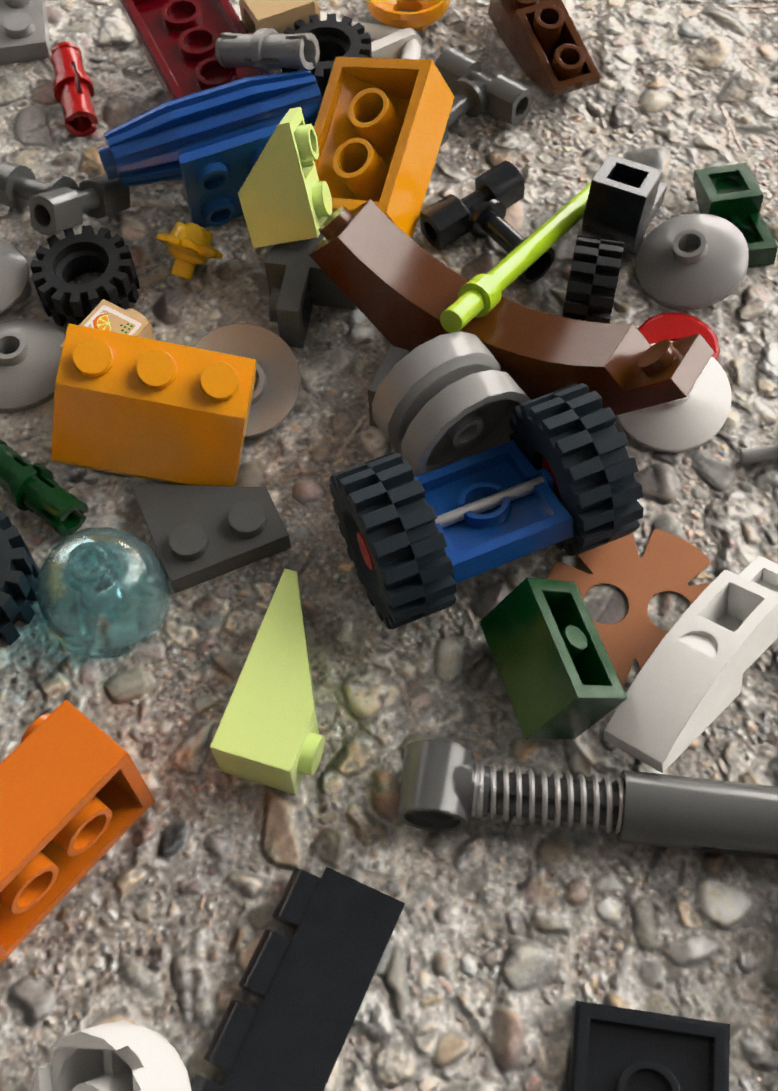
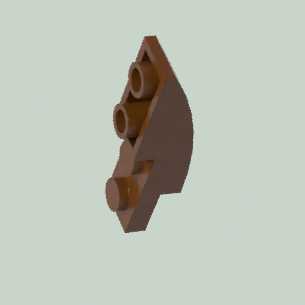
[488,0,601,97]

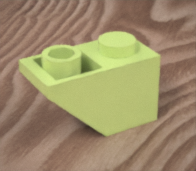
[238,107,332,248]

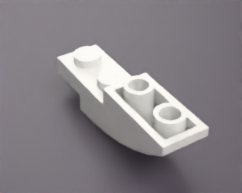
[604,556,778,773]

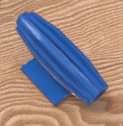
[97,70,322,228]

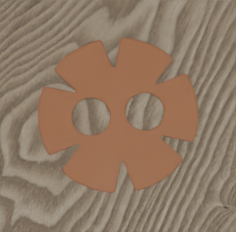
[547,529,712,687]

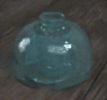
[36,527,170,659]

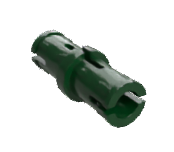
[0,439,88,537]

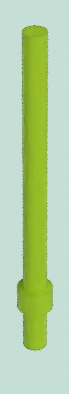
[440,182,591,333]

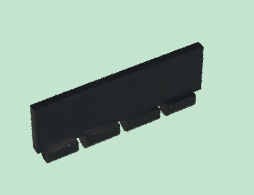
[190,867,405,1091]

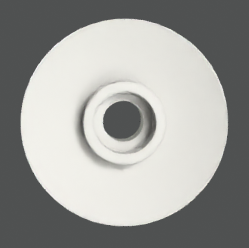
[616,341,731,453]

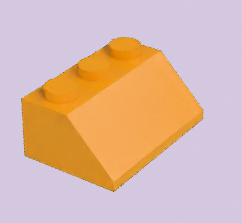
[314,57,455,239]
[51,323,256,486]

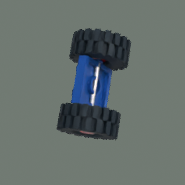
[329,383,644,630]

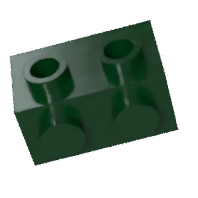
[479,577,627,740]

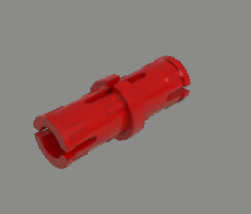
[49,42,98,137]

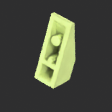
[210,568,325,795]

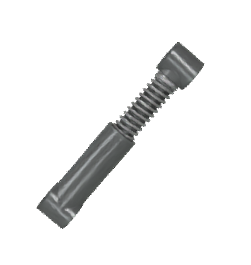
[397,740,778,860]

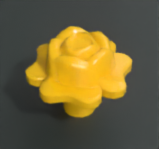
[156,222,223,281]

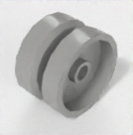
[371,331,530,477]

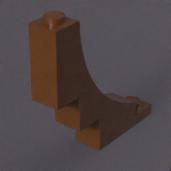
[309,199,714,416]

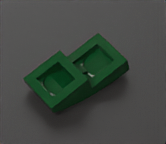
[693,163,778,268]

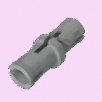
[215,28,320,73]

